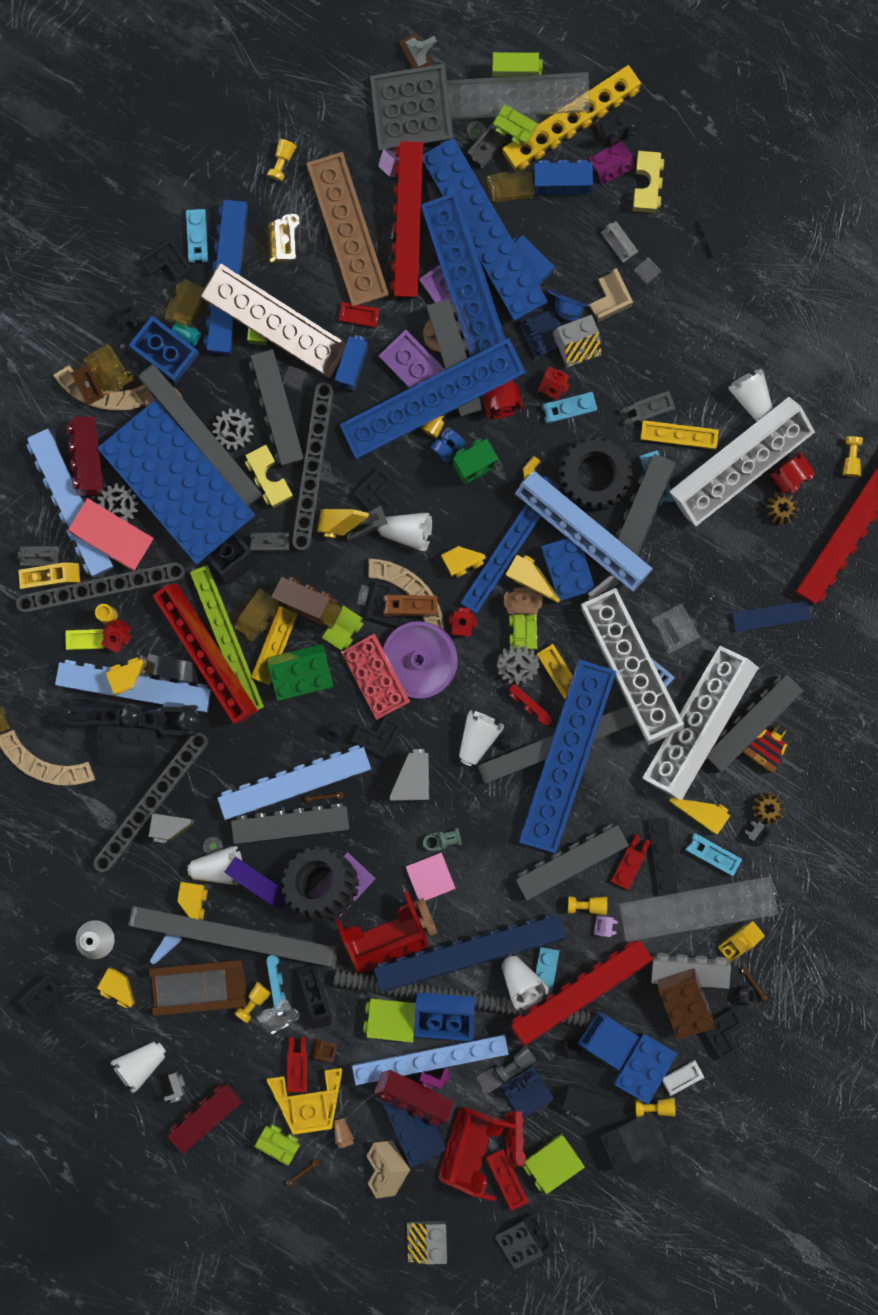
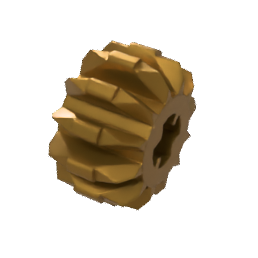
[766,492,799,525]
[752,792,785,825]

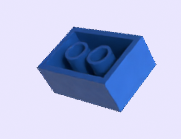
[534,160,593,195]
[128,316,199,384]
[541,538,595,603]
[415,992,476,1041]
[613,1033,677,1104]

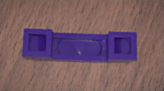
[224,856,286,910]

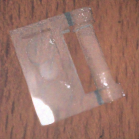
[652,604,700,653]
[257,999,300,1034]

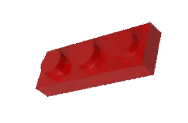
[486,1149,529,1211]

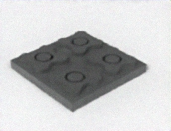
[370,64,454,152]

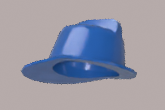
[547,289,590,321]

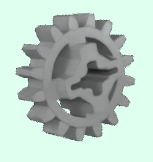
[212,409,254,451]
[98,484,139,522]
[497,644,539,685]

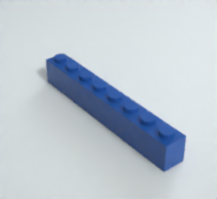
[204,200,248,355]

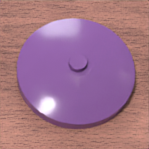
[383,621,457,698]

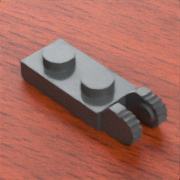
[619,391,676,426]

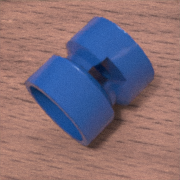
[430,427,466,463]

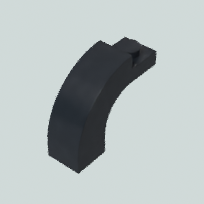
[139,654,205,684]

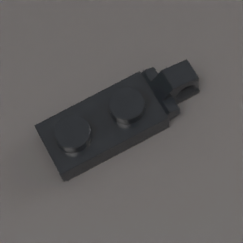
[107,340,151,383]

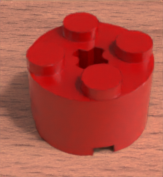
[481,380,523,419]
[770,452,815,494]

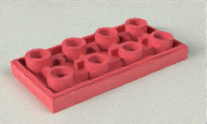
[67,498,154,571]
[341,634,410,720]

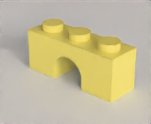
[633,151,664,213]
[245,445,294,508]

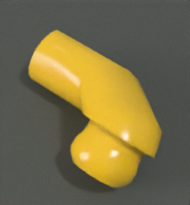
[522,456,541,480]

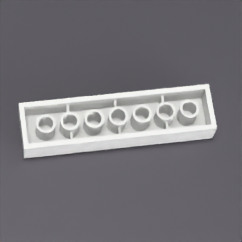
[669,397,815,526]
[581,588,684,745]
[643,646,759,800]

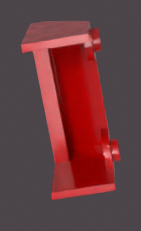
[336,891,428,973]
[439,1107,518,1201]

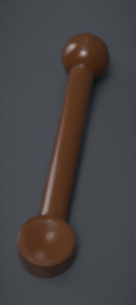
[304,791,344,803]
[741,967,768,1002]
[285,1159,320,1187]

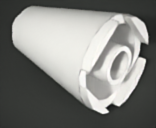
[728,369,773,422]
[377,513,432,551]
[459,710,504,766]
[188,846,242,885]
[76,921,115,959]
[501,956,548,1010]
[110,1042,166,1093]

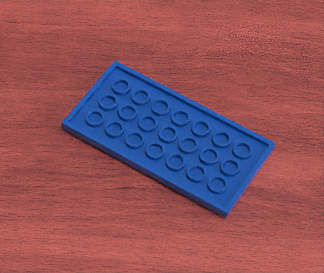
[97,399,256,565]

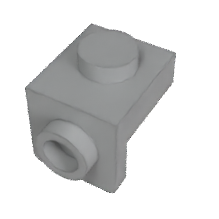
[164,1072,185,1103]

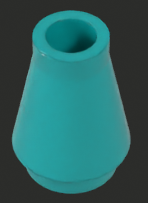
[172,323,201,346]

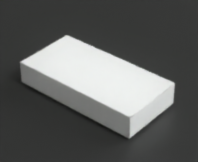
[662,1060,704,1096]

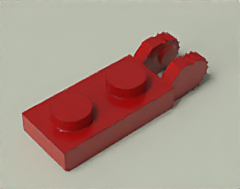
[509,684,552,726]
[611,834,651,890]
[287,1037,307,1092]
[505,1111,526,1168]

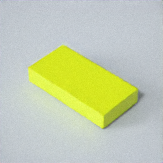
[66,629,105,650]

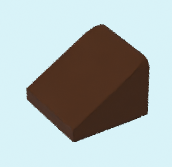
[310,1038,338,1063]

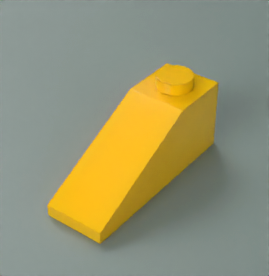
[317,509,369,539]
[506,555,560,603]
[19,563,80,589]
[669,798,730,835]

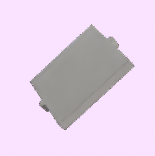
[588,575,619,600]

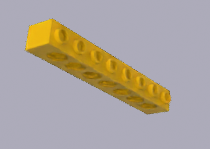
[502,65,641,171]

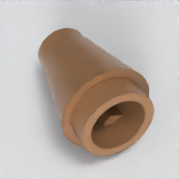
[333,1118,354,1149]

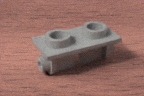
[601,222,639,263]

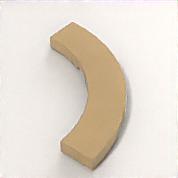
[53,365,149,411]
[369,559,445,631]
[0,730,96,785]

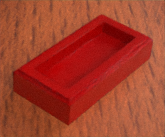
[338,302,379,328]

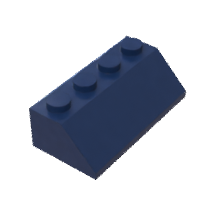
[381,1078,446,1167]

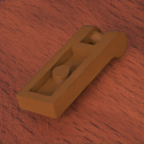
[383,595,438,617]

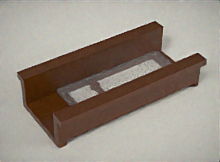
[149,960,247,1016]

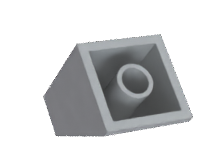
[390,749,429,801]

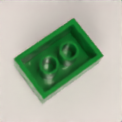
[453,439,498,485]
[267,644,334,701]

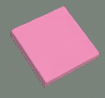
[406,853,456,900]

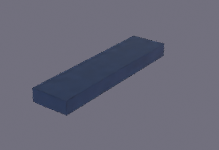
[732,601,811,632]

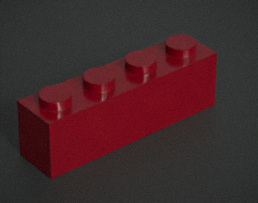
[66,417,103,496]
[374,1069,454,1126]
[167,1083,243,1154]

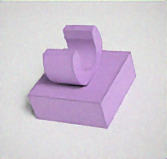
[594,915,618,937]

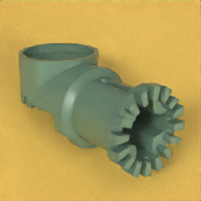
[423,828,462,851]

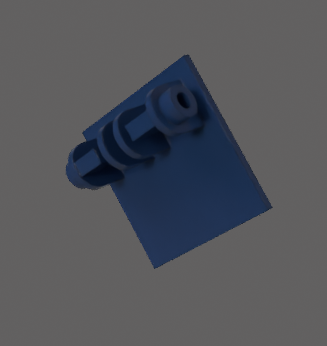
[519,309,561,359]
[501,1066,554,1118]

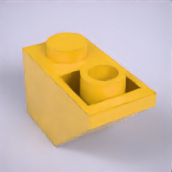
[441,546,486,578]
[106,657,145,695]
[178,882,208,920]
[718,921,765,962]
[97,967,135,1008]

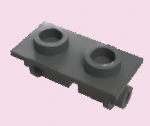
[18,546,58,566]

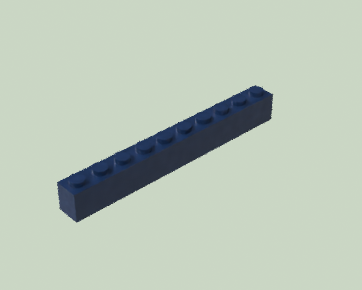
[374,913,567,994]

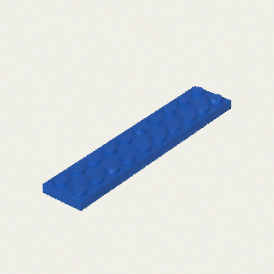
[422,138,548,322]
[421,192,506,357]
[340,338,526,459]
[519,659,616,853]

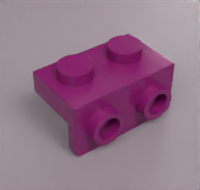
[589,141,635,184]
[420,1067,451,1089]

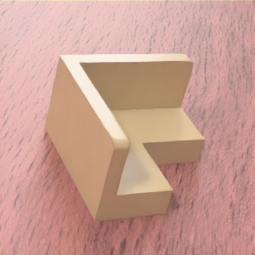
[590,268,633,322]
[367,1141,410,1198]

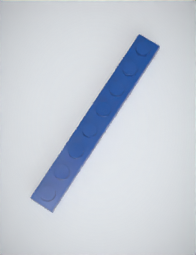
[460,476,561,614]

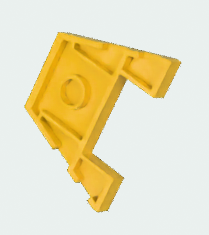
[267,1068,342,1134]

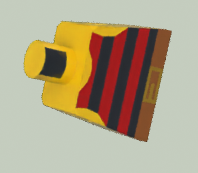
[742,724,787,773]

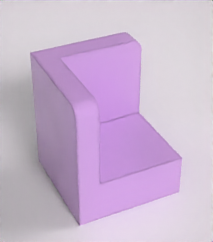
[379,149,399,177]

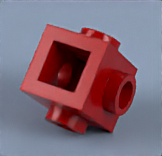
[538,367,570,400]
[449,607,477,636]
[101,619,132,653]

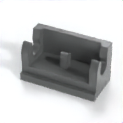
[467,124,506,169]
[346,506,388,540]
[250,532,290,552]

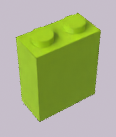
[492,52,543,82]
[363,998,416,1042]
[523,1133,585,1194]

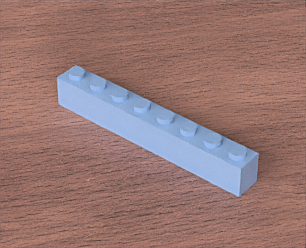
[27,429,115,578]
[515,471,653,591]
[55,660,212,713]
[218,745,372,820]
[352,1034,508,1085]

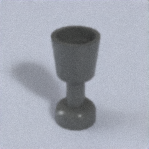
[495,1046,537,1082]

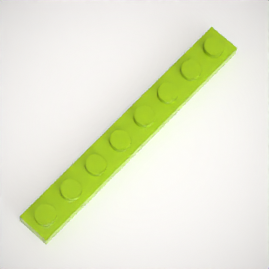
[190,565,264,710]

